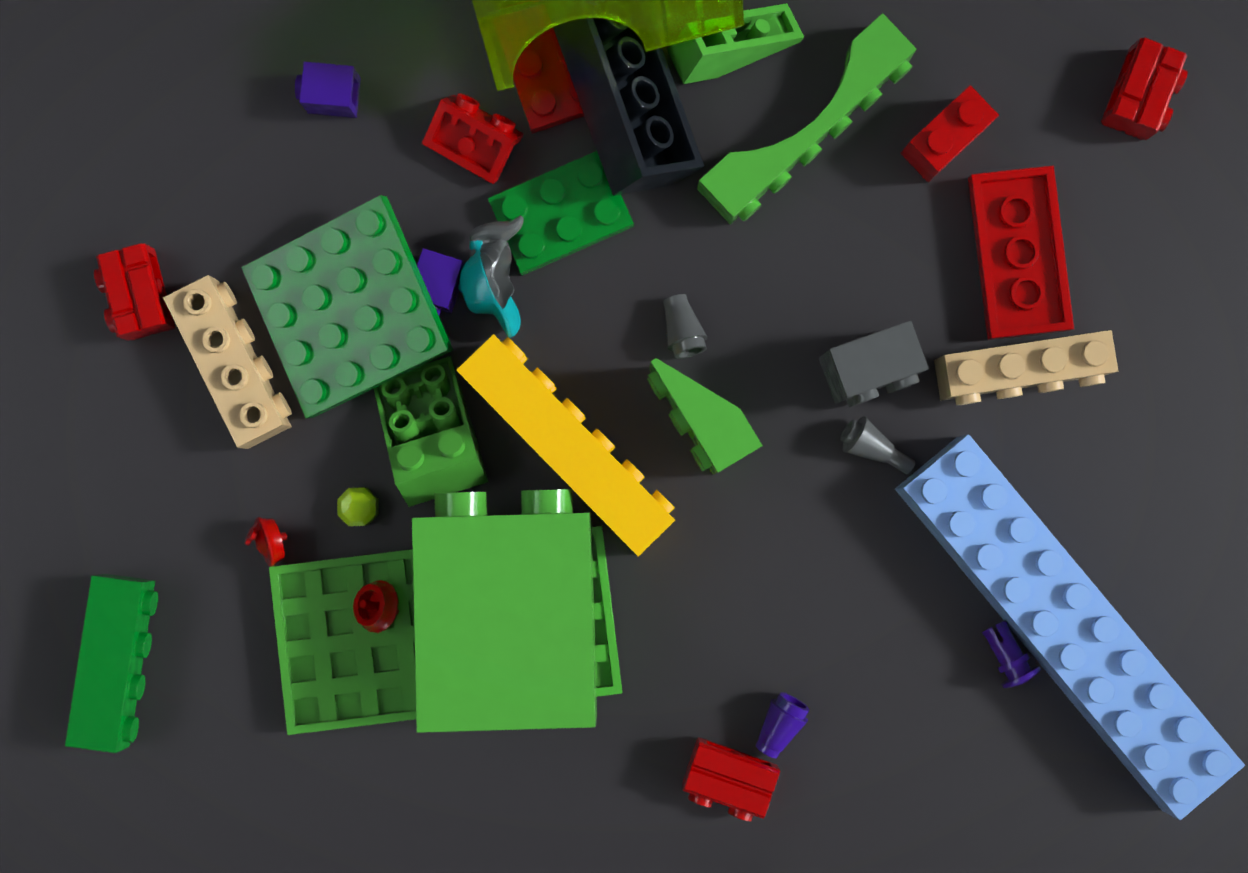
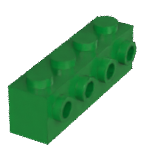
[65,574,158,753]

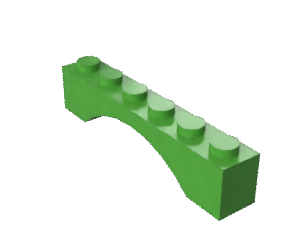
[697,13,917,225]

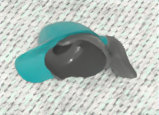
[458,215,524,338]

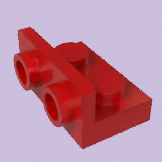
[421,93,524,184]

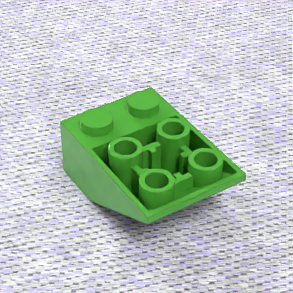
[374,356,488,507]
[647,358,763,475]

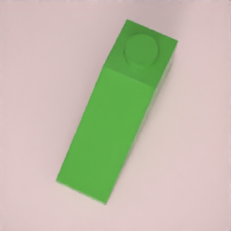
[667,3,804,84]

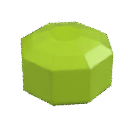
[337,488,379,526]

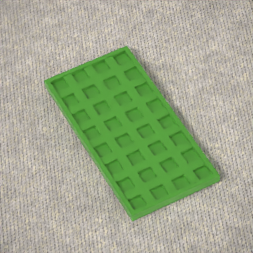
[269,526,623,735]

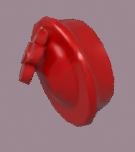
[244,517,287,567]
[353,580,399,633]

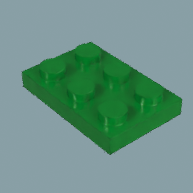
[488,151,634,276]

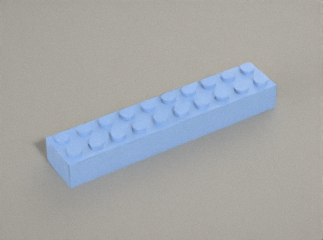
[895,434,1245,820]

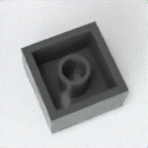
[819,321,929,408]

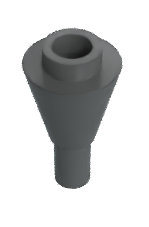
[840,416,915,474]

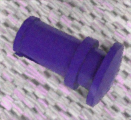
[982,620,1041,688]

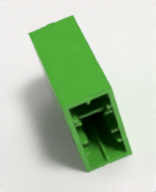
[412,489,597,733]

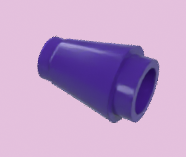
[755,692,810,759]

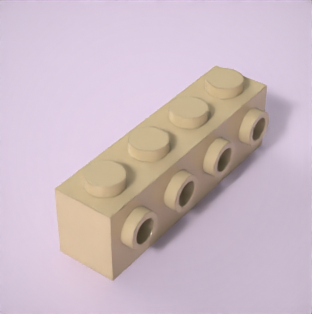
[163,275,292,449]
[934,330,1119,406]

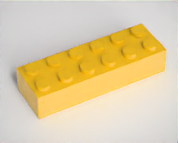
[457,334,675,557]

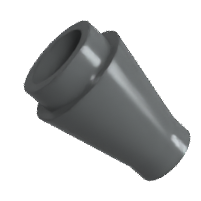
[663,294,708,359]

